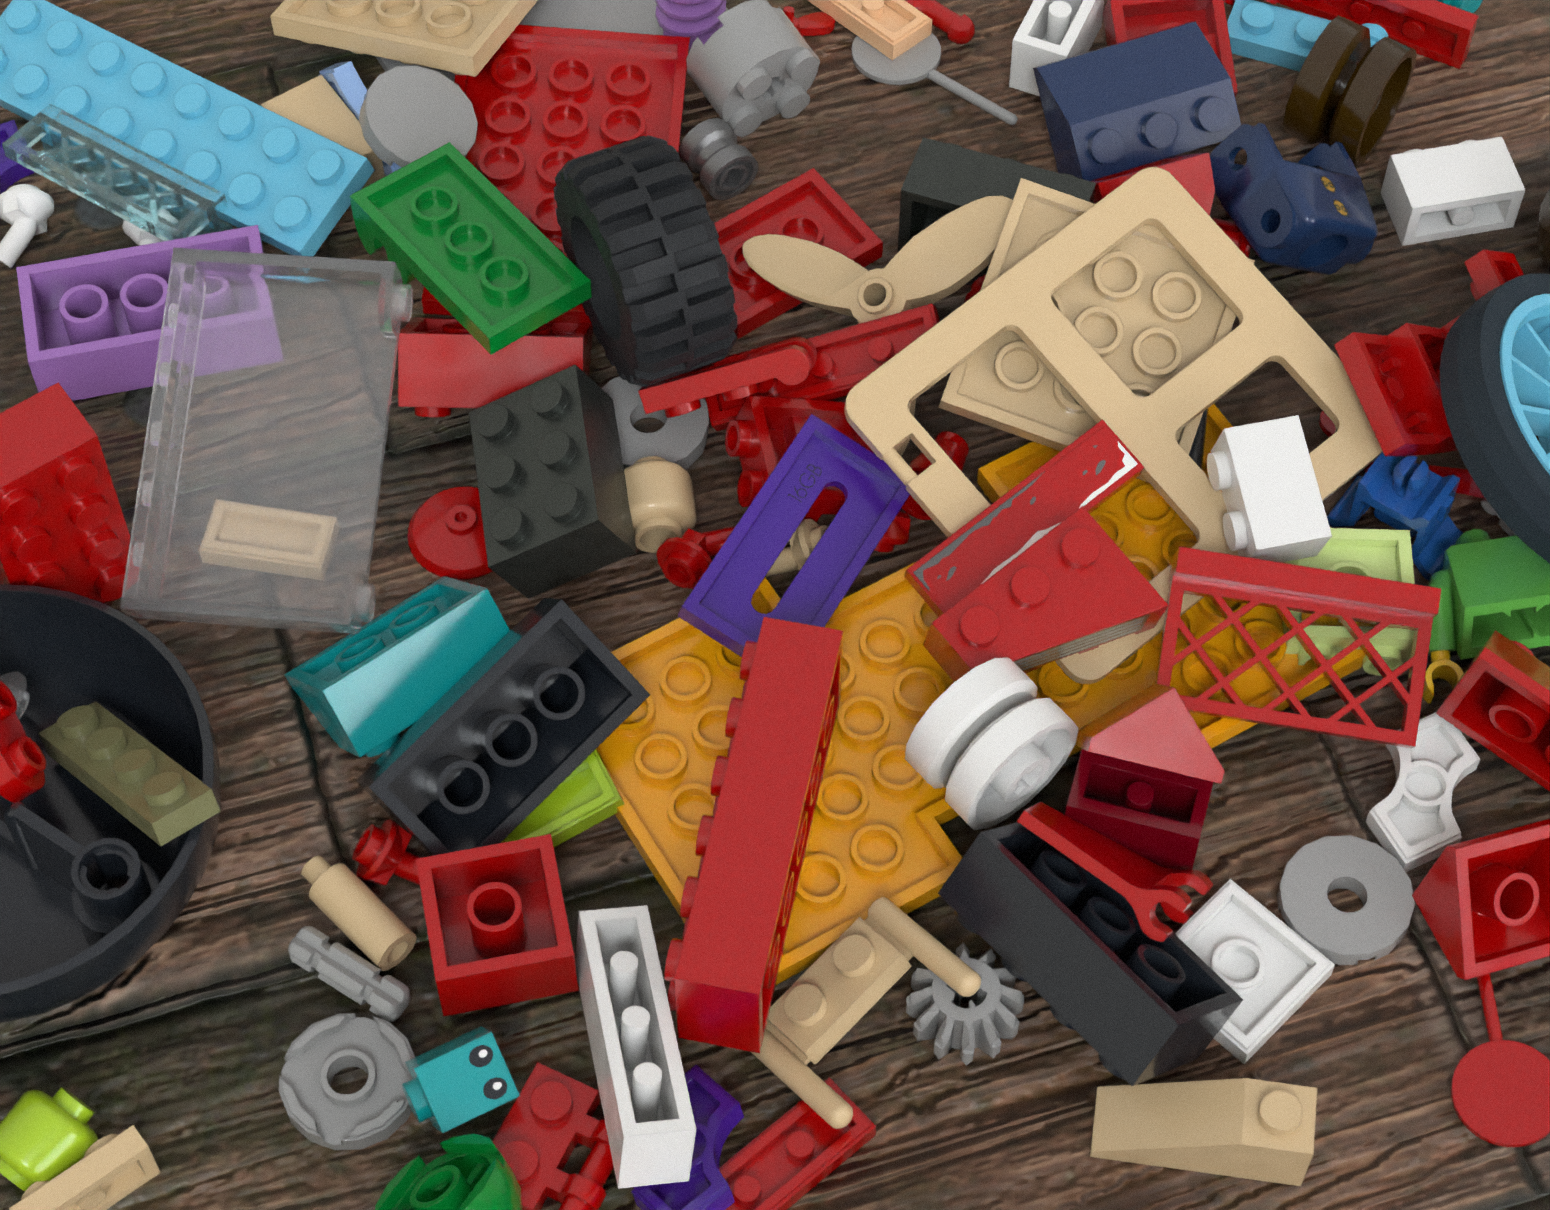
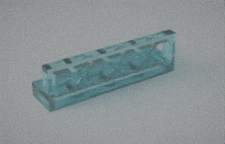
[2,104,233,241]

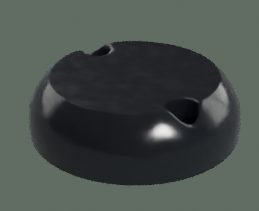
[0,584,221,1023]

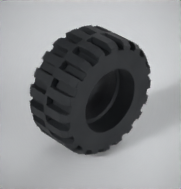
[554,135,737,387]

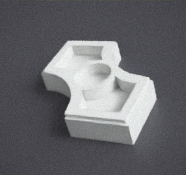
[1366,712,1480,872]

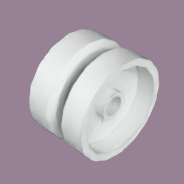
[905,657,1079,830]

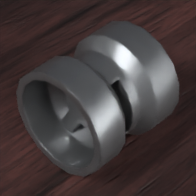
[679,118,758,200]

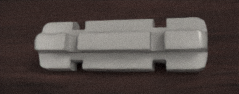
[288,926,411,1022]

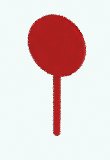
[1451,973,1550,1147]

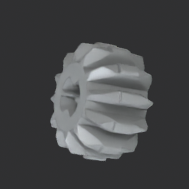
[906,942,1024,1066]

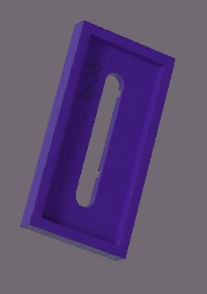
[677,414,910,657]

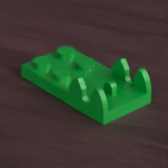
[350,142,592,355]

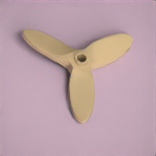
[742,196,1013,456]

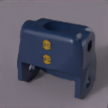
[1210,123,1378,275]

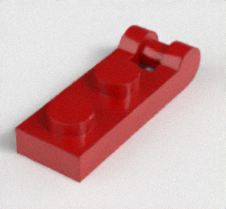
[638,337,817,418]

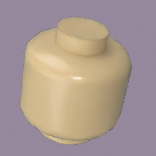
[624,456,697,553]

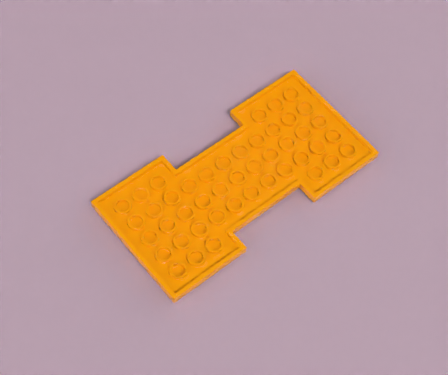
[596,404,1395,985]

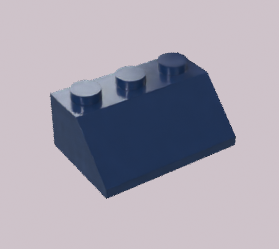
[1033,22,1241,181]

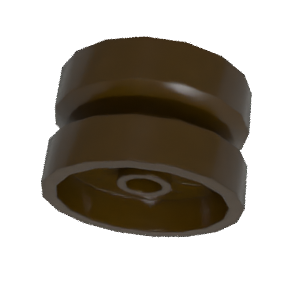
[1283,16,1416,165]

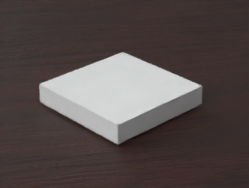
[1175,879,1335,1064]

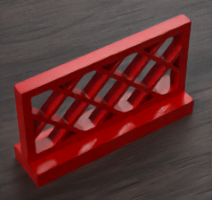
[1155,546,1441,748]

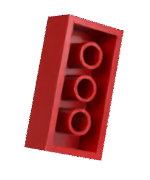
[0,382,144,603]

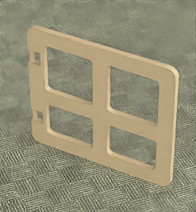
[844,167,1383,684]

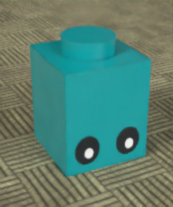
[402,1026,520,1133]

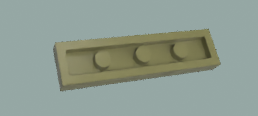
[38,701,221,846]

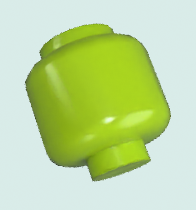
[0,1087,99,1191]

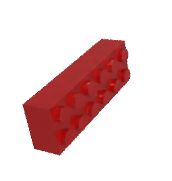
[664,617,843,1053]

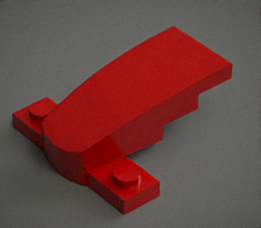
[1334,249,1524,456]

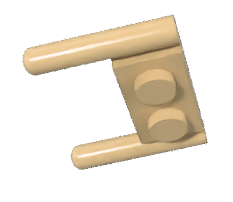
[751,897,981,1129]

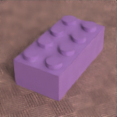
[16,225,284,401]

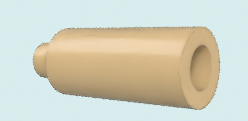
[301,855,417,971]

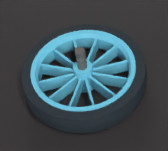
[1440,273,1550,563]

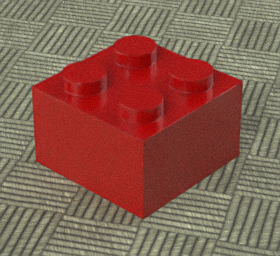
[416,834,579,1017]

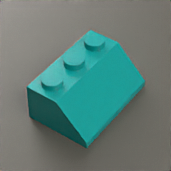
[284,576,510,757]

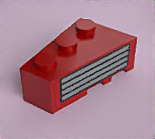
[923,506,1169,682]

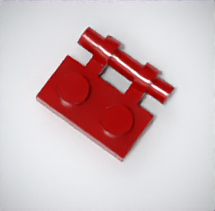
[492,1062,614,1210]

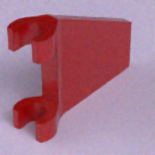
[1017,802,1213,942]

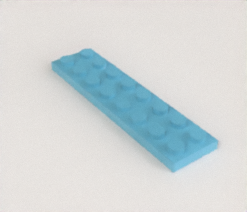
[0,0,375,264]

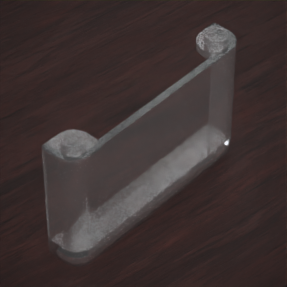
[120,248,413,634]

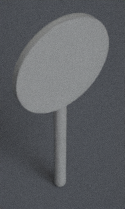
[851,32,1018,125]

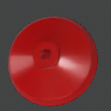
[407,486,493,580]

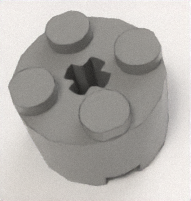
[686,0,820,137]

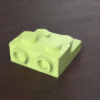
[1282,528,1415,676]

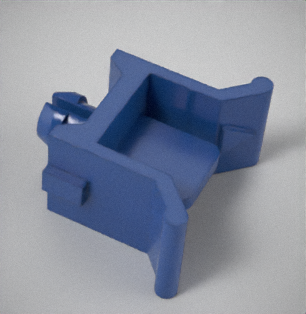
[1327,452,1463,581]

